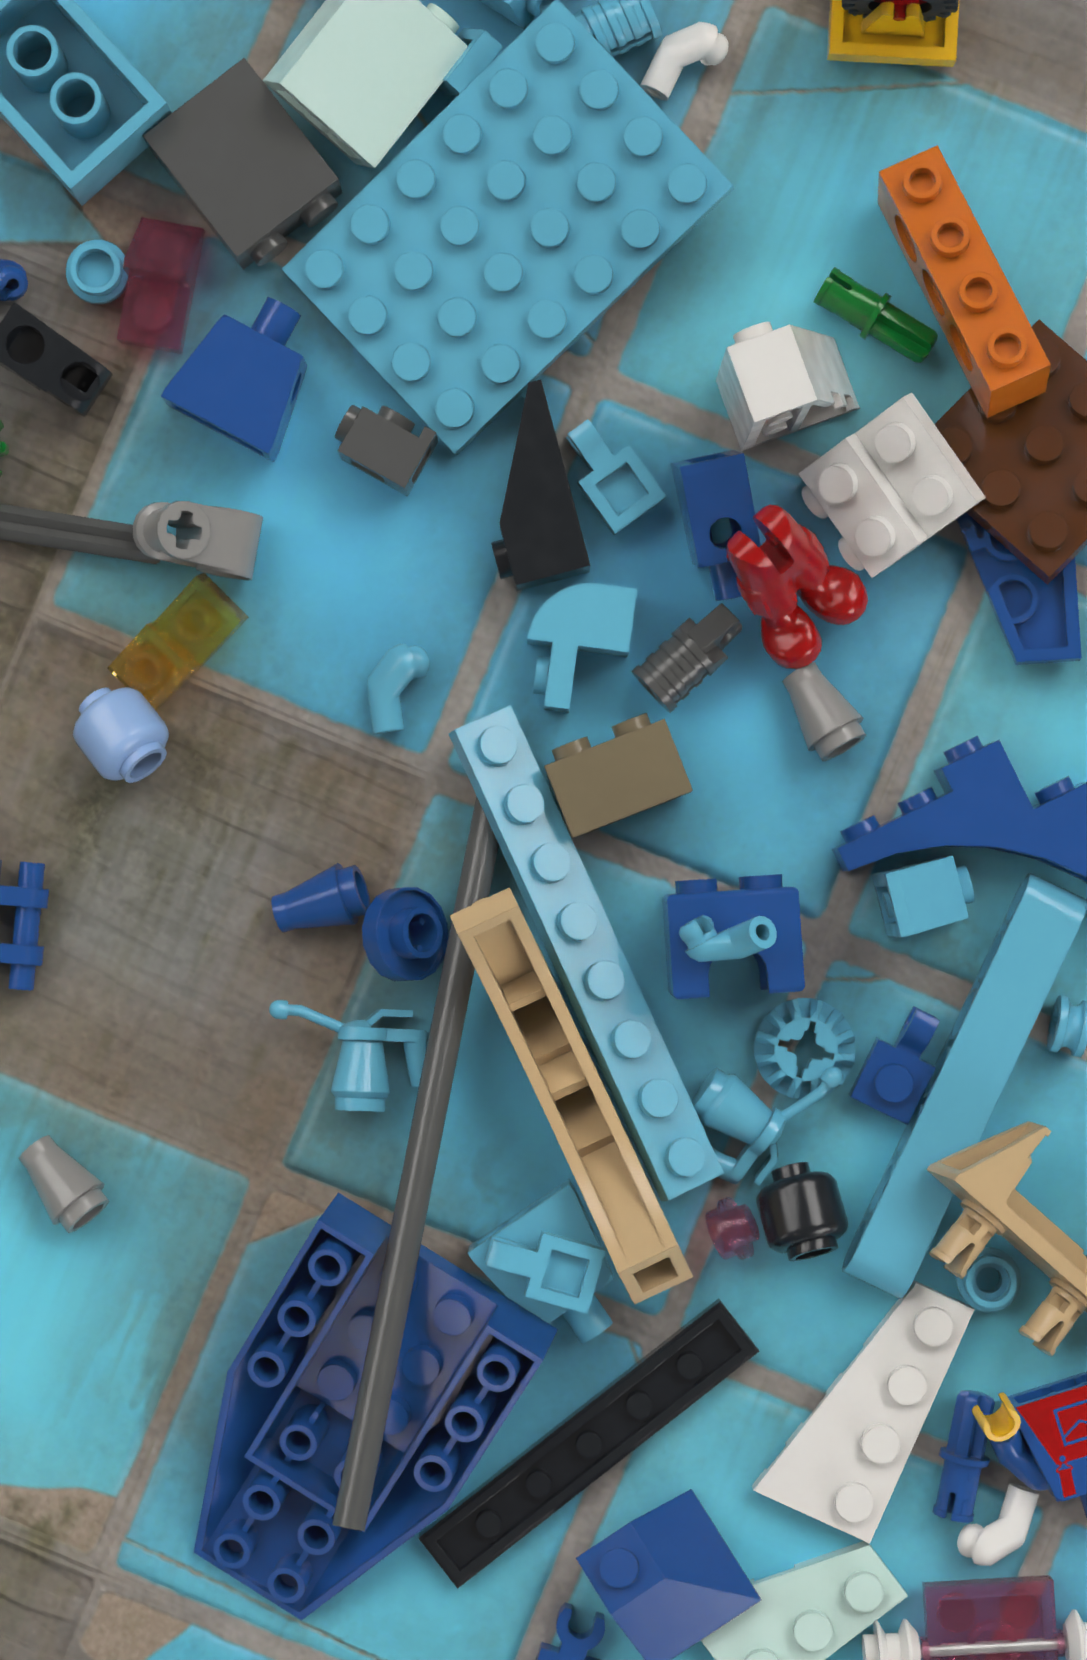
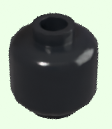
[756,1162,848,1261]

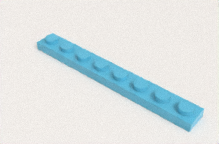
[449,705,724,1202]

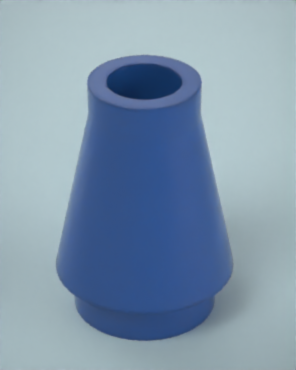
[271,863,371,933]

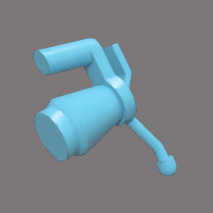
[269,1000,428,1112]
[691,1066,843,1186]

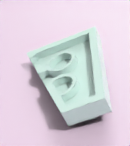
[701,1541,908,1660]

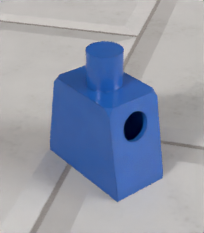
[161,297,307,462]
[670,450,761,601]

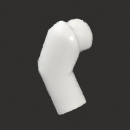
[640,22,729,100]
[957,1483,1040,1566]

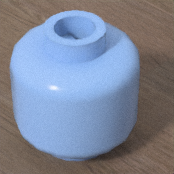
[73,687,169,783]

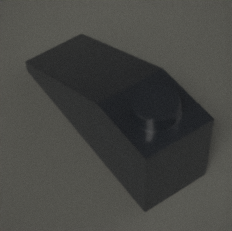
[491,380,591,591]

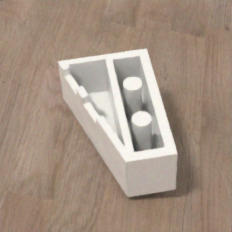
[716,322,860,451]

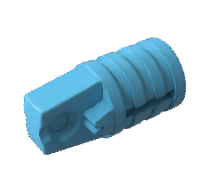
[573,0,662,57]

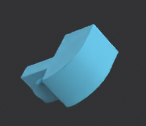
[527,583,638,713]

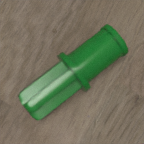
[814,267,938,363]

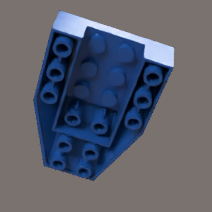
[194,1192,558,1621]

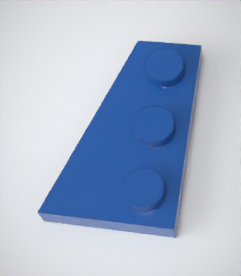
[956,512,1082,665]

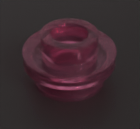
[705,1196,760,1260]

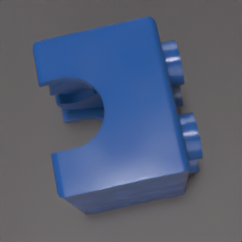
[662,874,805,999]

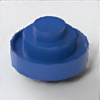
[362,887,448,982]

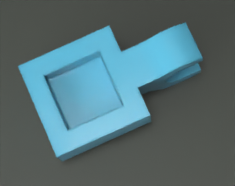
[566,419,667,535]
[485,1230,606,1314]

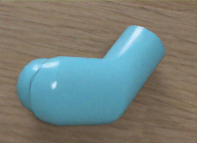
[367,644,430,734]
[679,915,777,962]

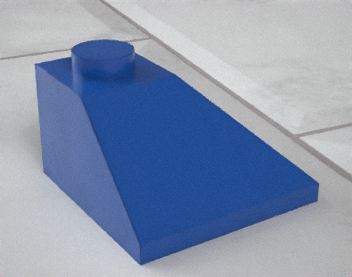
[576,1489,762,1660]

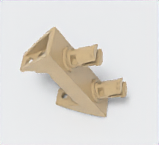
[927,1121,1087,1356]

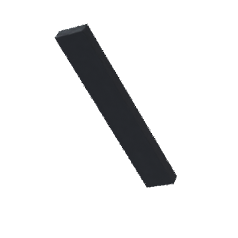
[418,1298,760,1589]

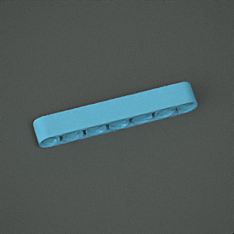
[842,873,1087,1299]

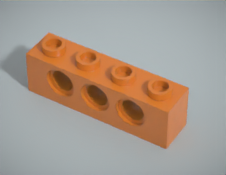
[878,145,1051,418]

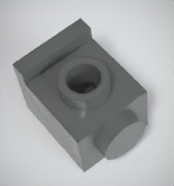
[335,405,438,496]

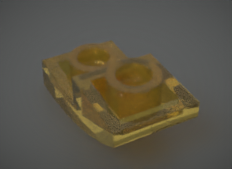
[107,573,249,711]

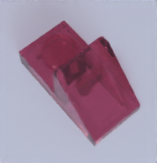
[117,217,205,354]

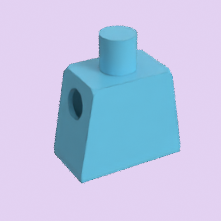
[468,1179,614,1344]

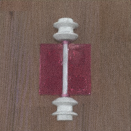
[862,1575,1087,1660]

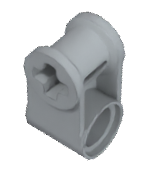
[133,501,263,580]

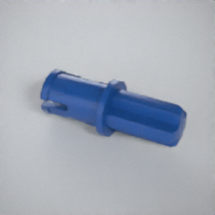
[932,1390,995,1523]

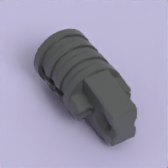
[631,603,742,713]

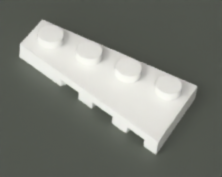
[752,1280,975,1543]

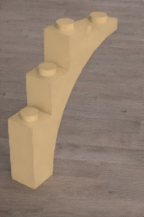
[449,887,693,1305]

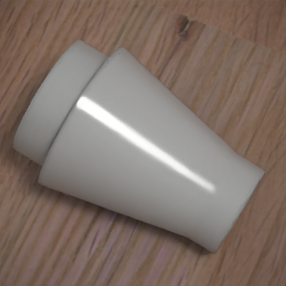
[782,662,866,761]
[19,1135,109,1233]

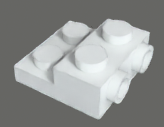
[799,392,986,578]

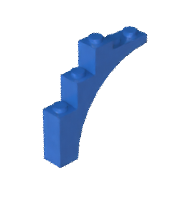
[832,735,1087,884]

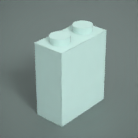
[263,0,468,168]

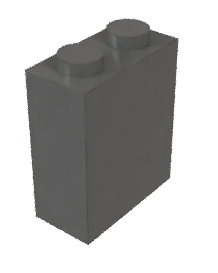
[143,58,343,270]

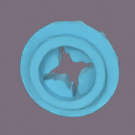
[754,998,855,1099]

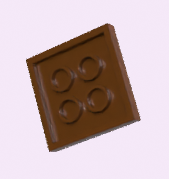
[935,320,1087,585]

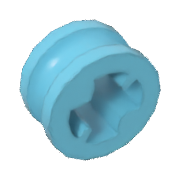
[1047,995,1087,1057]

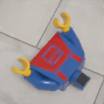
[972,1372,1087,1518]

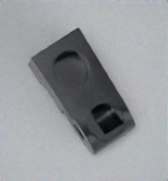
[0,302,113,417]

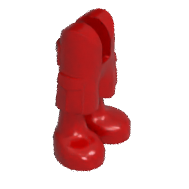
[726,504,868,669]

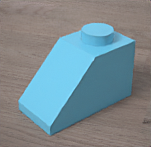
[872,855,975,938]

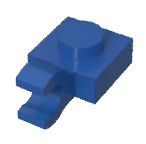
[849,1006,940,1125]

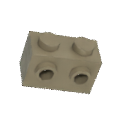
[544,713,693,839]

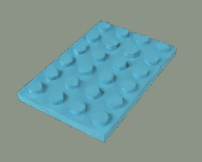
[282,0,734,455]

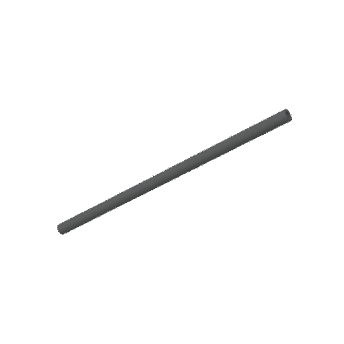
[332,796,499,1531]

